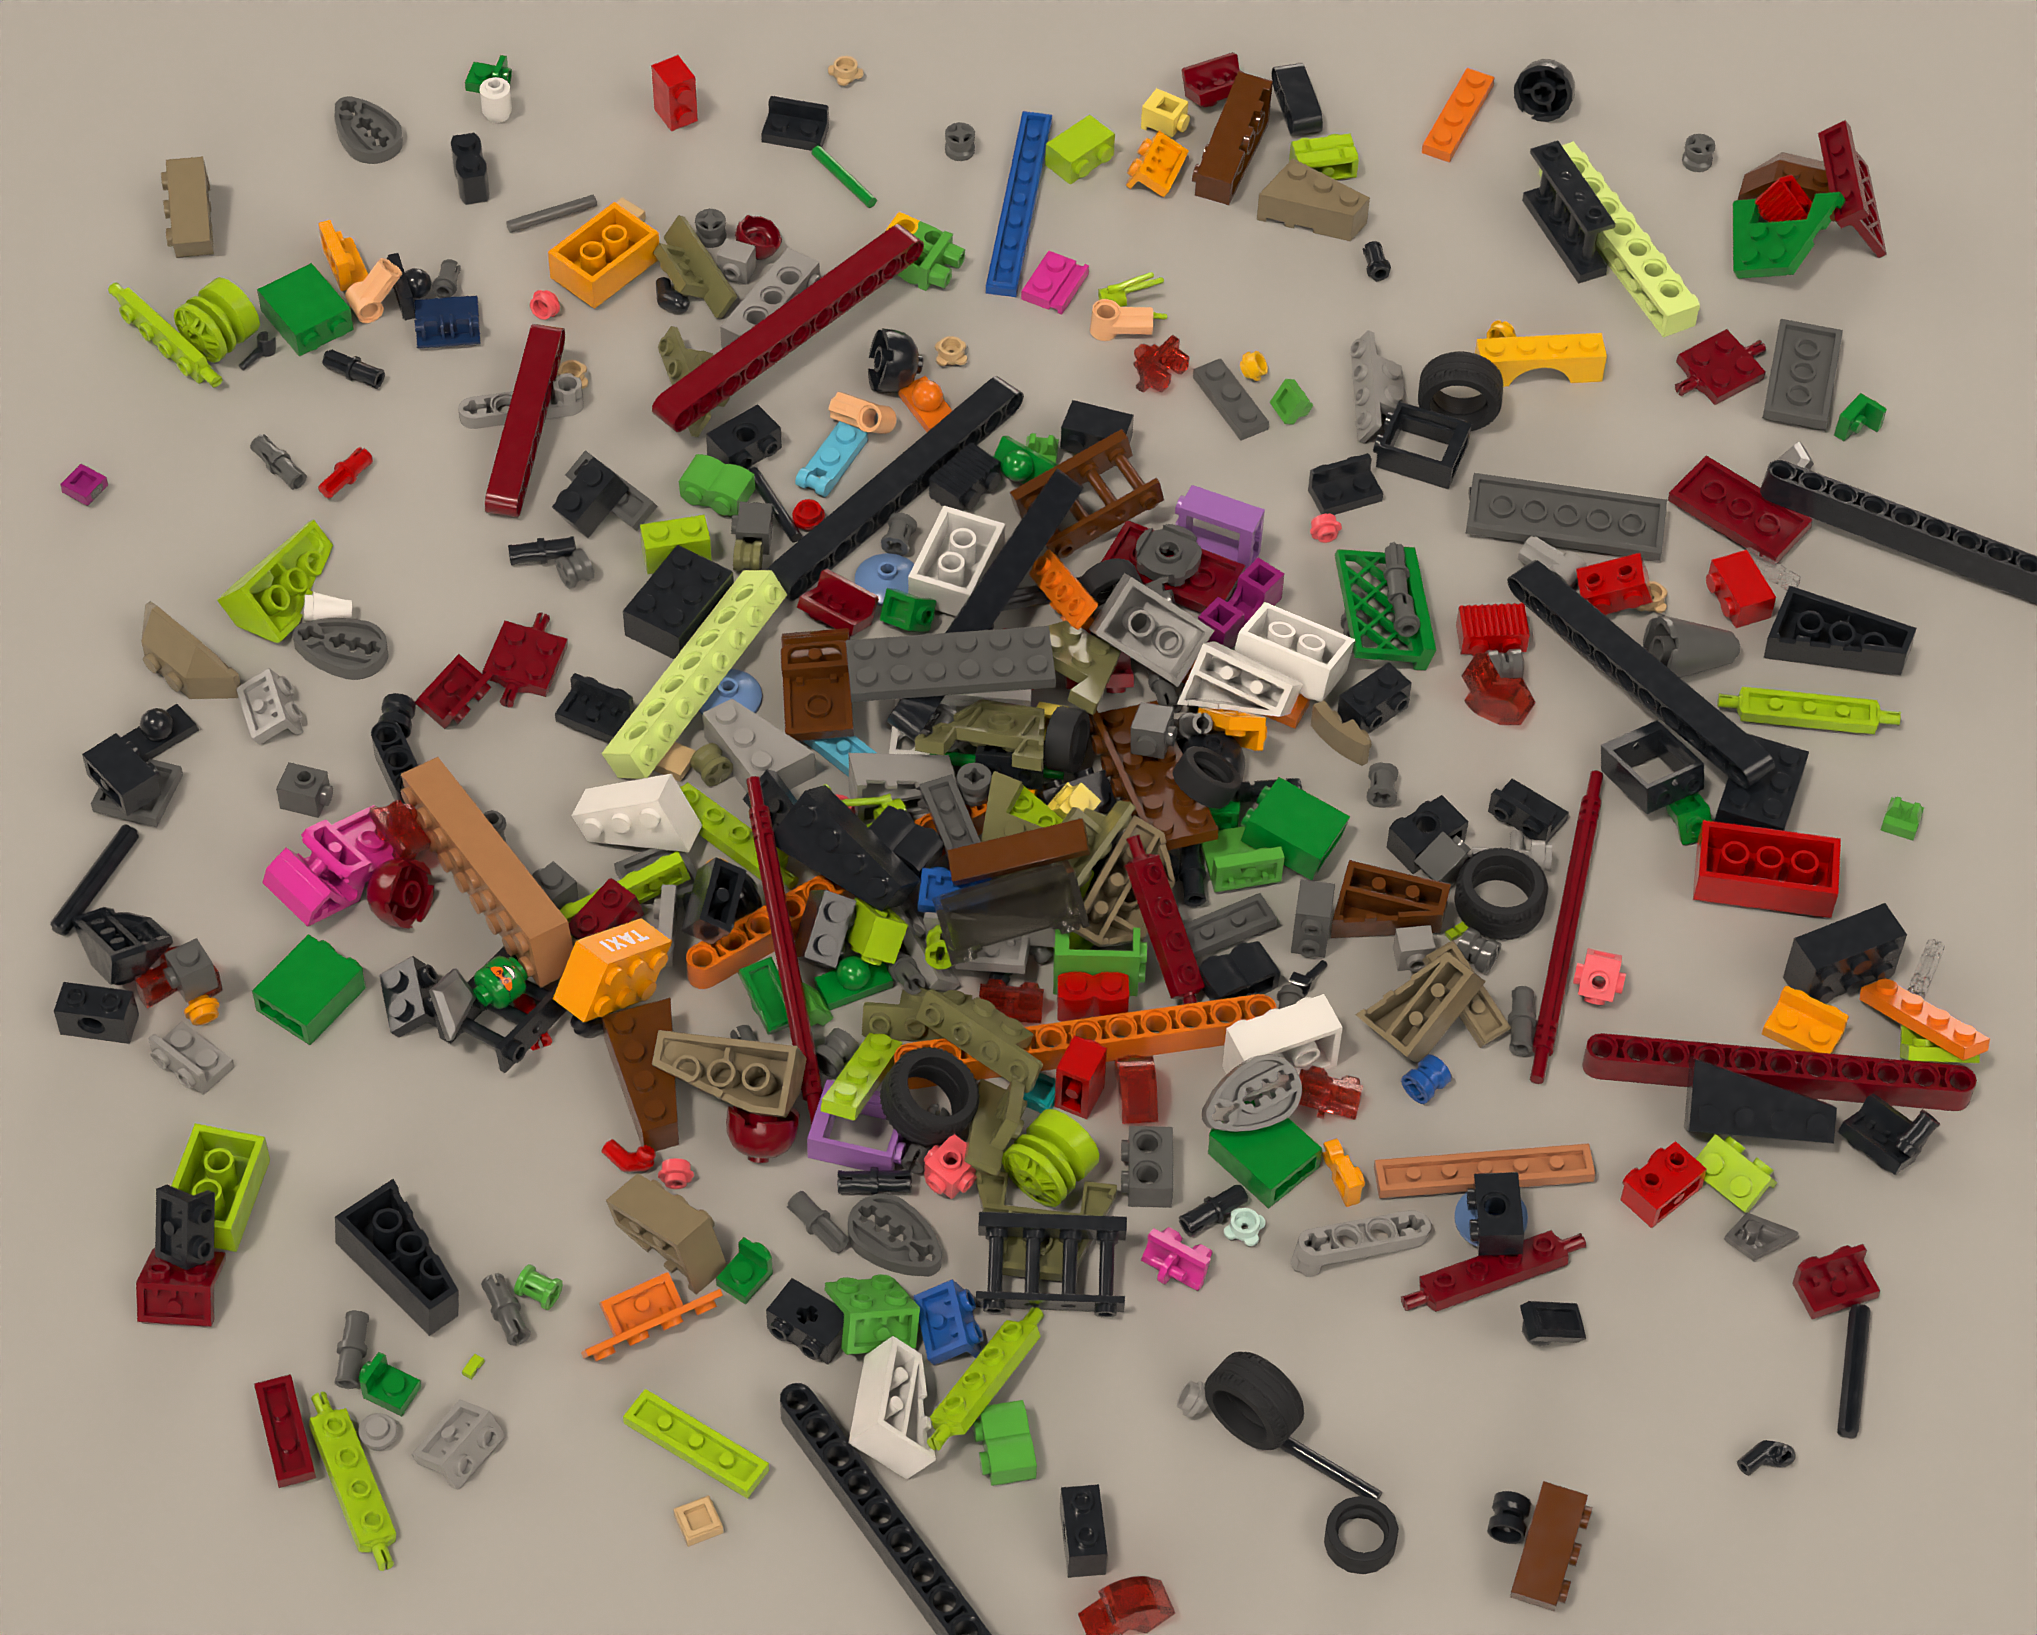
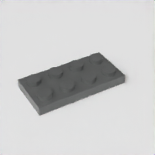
[1762,319,1843,430]

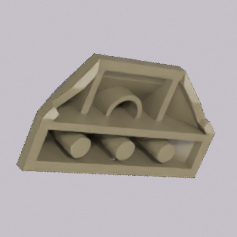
[141,601,241,699]
[1069,815,1175,947]

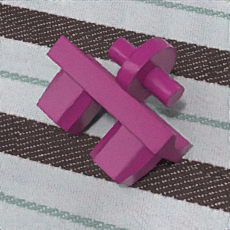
[1141,1227,1212,1291]

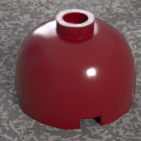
[367,858,434,929]
[726,1105,800,1163]

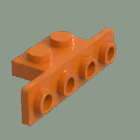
[1029,549,1098,633]
[581,1272,723,1361]

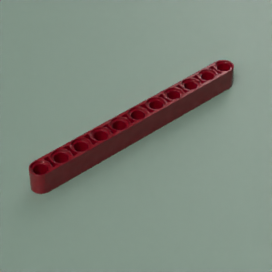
[652,224,924,432]
[1582,1033,1977,1111]

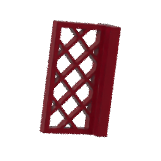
[1818,120,1887,258]

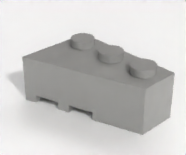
[703,699,815,793]
[848,753,958,824]

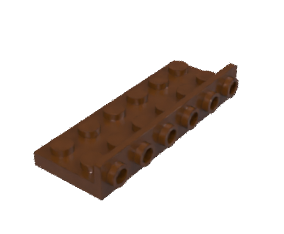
[1087,700,1218,850]

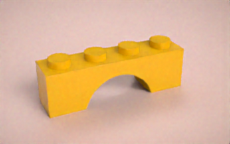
[1475,333,1607,387]

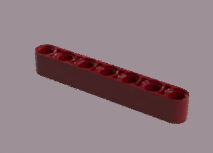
[485,324,565,517]

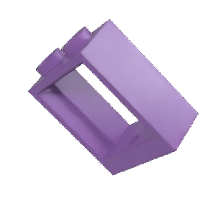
[1175,485,1265,570]
[807,1079,906,1171]

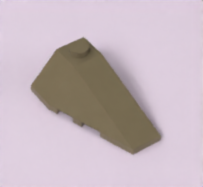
[652,1030,807,1118]

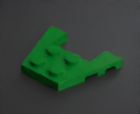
[1733,192,1845,279]

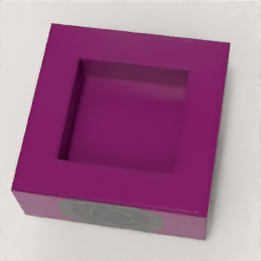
[60,464,108,506]

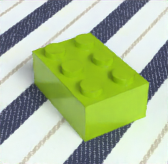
[171,1123,270,1252]

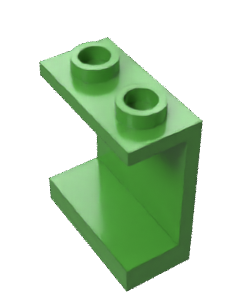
[1053,926,1147,996]

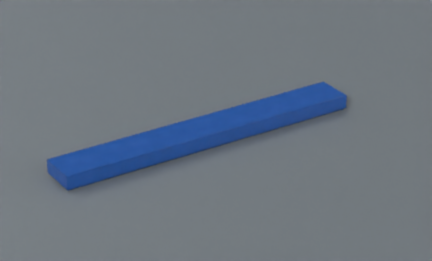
[986,111,1052,297]

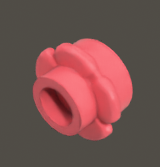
[530,290,560,320]
[1310,514,1342,543]
[658,1158,694,1189]

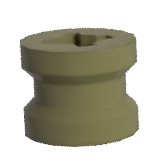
[733,539,763,572]
[690,743,733,786]

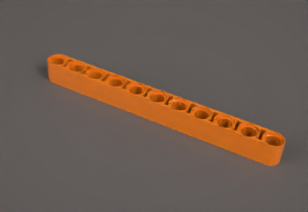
[686,801,988,989]
[894,994,1276,1089]

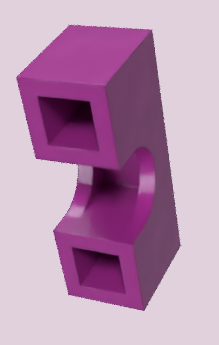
[1198,557,1285,649]

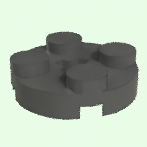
[1135,524,1202,587]

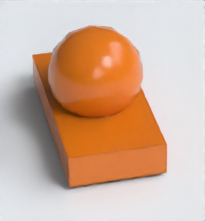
[898,376,952,432]

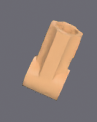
[345,258,402,323]
[1090,299,1153,341]
[828,392,897,434]

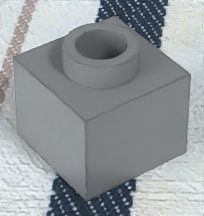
[717,238,756,285]
[1393,925,1436,971]

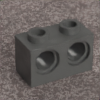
[1291,879,1335,958]
[1121,1126,1173,1208]

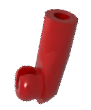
[601,1139,656,1172]

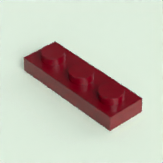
[254,1374,316,1488]

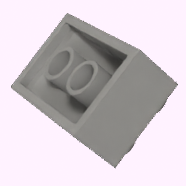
[1088,573,1215,687]

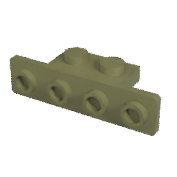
[653,215,737,319]
[658,326,730,437]
[1038,801,1136,918]
[862,987,1004,1041]
[916,989,1043,1093]
[964,1079,1027,1176]

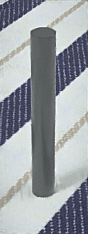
[506,194,597,233]

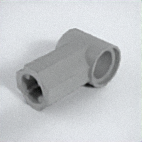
[1518,536,1587,588]

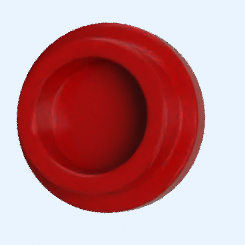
[792,499,825,530]

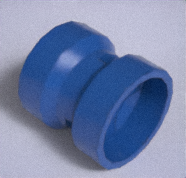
[1401,1054,1452,1104]

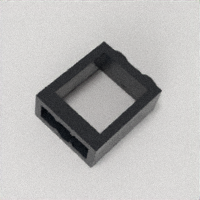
[1373,401,1472,489]
[1601,720,1704,814]

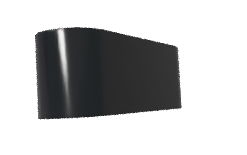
[1271,63,1323,136]
[371,720,418,815]

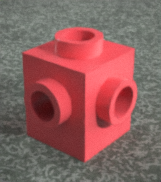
[1573,948,1626,1005]
[924,1134,977,1200]

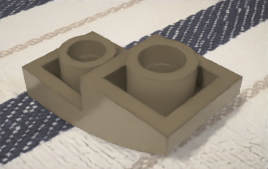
[1311,700,1372,766]

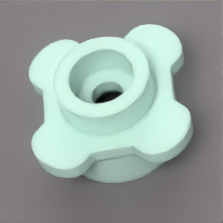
[1224,1208,1265,1246]

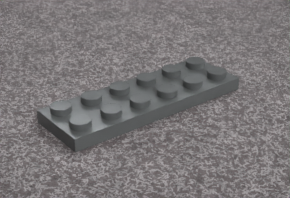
[1466,473,1667,561]
[846,626,1056,702]

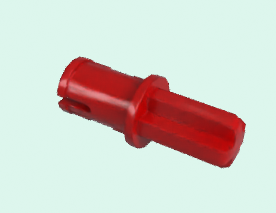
[318,447,373,499]

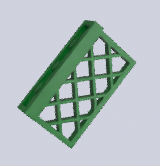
[1334,547,1436,671]

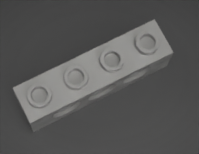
[720,248,821,349]

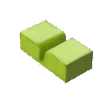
[1445,921,1468,941]
[462,1354,485,1380]

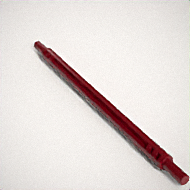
[1530,770,1604,1084]
[746,776,823,1125]

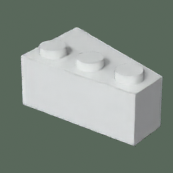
[1177,641,1303,717]
[571,774,702,852]
[848,1336,936,1479]

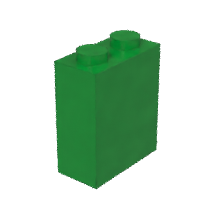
[257,263,354,357]
[1240,777,1350,880]
[252,934,366,1045]
[1208,1094,1322,1209]

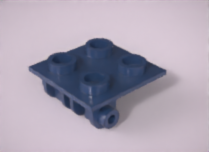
[414,295,480,348]

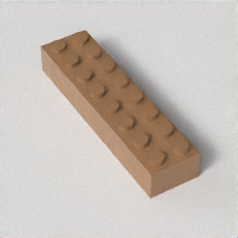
[401,757,573,988]

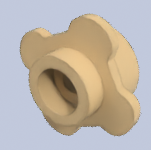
[828,56,864,86]
[935,336,967,366]
[557,360,588,389]
[1636,581,1668,613]

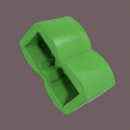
[678,454,755,516]
[972,1400,1037,1486]

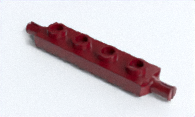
[1125,834,1205,1005]
[1401,1230,1586,1312]

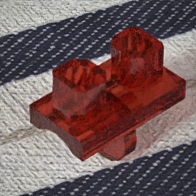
[1133,335,1190,393]
[368,800,432,860]
[979,979,1044,1024]
[1299,1065,1364,1120]

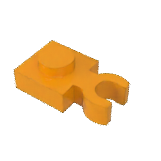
[1322,1138,1365,1207]

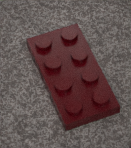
[1668,455,1813,566]
[1101,520,1246,613]

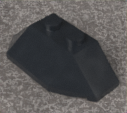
[71,907,173,985]

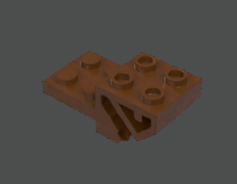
[781,628,854,741]

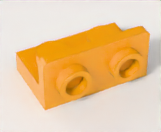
[1126,131,1189,198]
[318,220,368,291]
[1198,708,1267,751]
[1761,986,1849,1054]

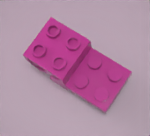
[262,805,420,927]

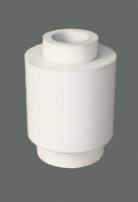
[480,77,512,123]

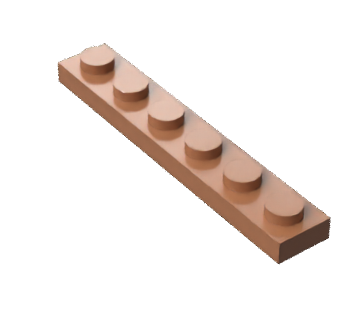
[1374,1143,1595,1198]

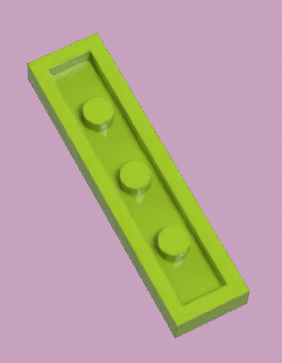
[559,851,691,938]
[821,1033,903,1121]
[623,1389,769,1499]

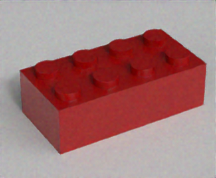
[1693,820,1841,918]

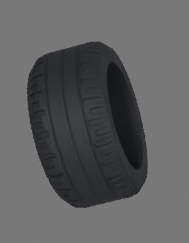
[1418,351,1503,431]
[1454,847,1548,940]
[880,1047,980,1146]
[1204,1351,1305,1450]

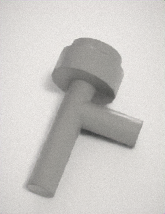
[1472,830,1552,872]

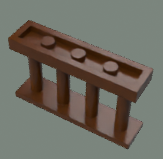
[1010,429,1164,559]

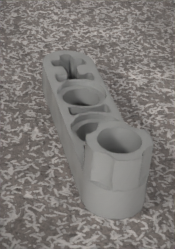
[458,373,584,429]
[1291,1210,1431,1277]

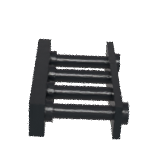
[1522,140,1616,284]
[435,946,567,1073]
[976,1212,1127,1317]

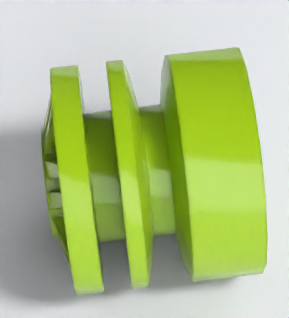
[173,277,260,363]
[1002,1109,1100,1207]

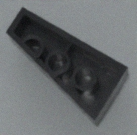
[774,785,921,912]
[335,1179,459,1336]

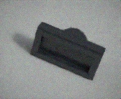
[387,253,432,321]
[121,704,197,763]
[1520,1301,1586,1347]

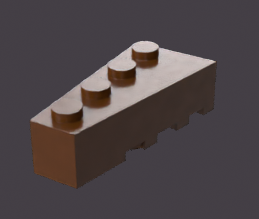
[1192,71,1273,205]
[602,998,679,1152]

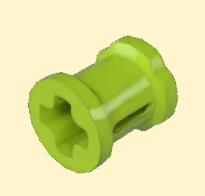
[925,925,958,969]

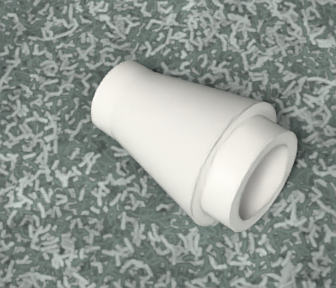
[304,592,352,621]

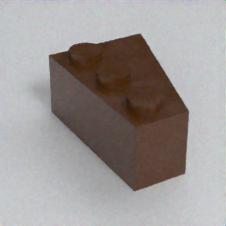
[1331,860,1451,938]
[1510,1481,1593,1611]

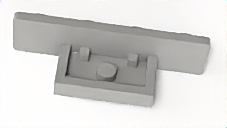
[1350,330,1405,443]
[923,912,1064,974]

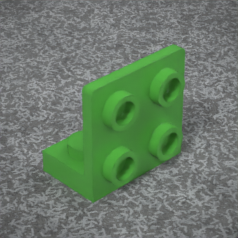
[1200,826,1285,892]
[824,1274,920,1355]

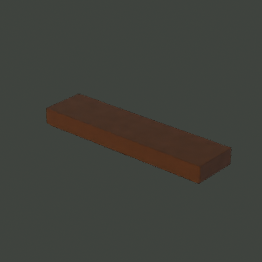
[947,818,1090,886]

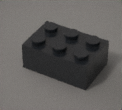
[623,545,734,659]
[1714,733,1809,831]
[1783,903,1907,1004]

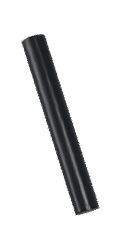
[749,467,802,543]
[1279,1437,1382,1500]

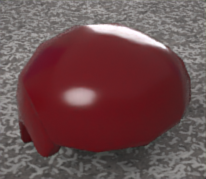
[735,215,782,260]

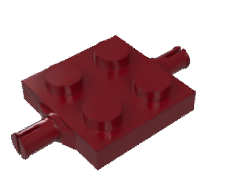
[1675,329,1766,405]
[482,612,568,708]

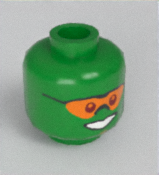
[473,956,528,1009]

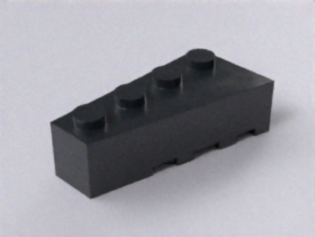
[1764,585,1917,675]
[1684,1056,1837,1144]

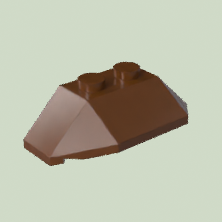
[1738,152,1852,226]

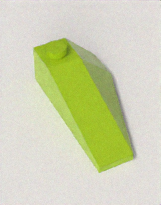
[217,519,333,643]

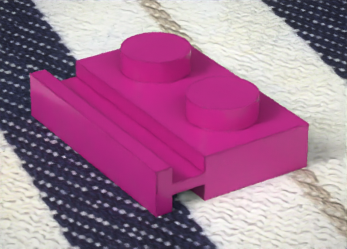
[1021,251,1089,315]

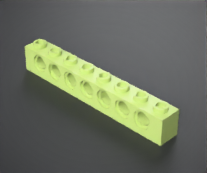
[1539,141,1700,337]
[601,570,787,779]

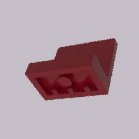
[136,1248,226,1327]

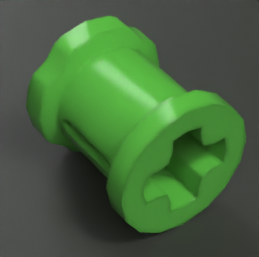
[514,1264,563,1310]

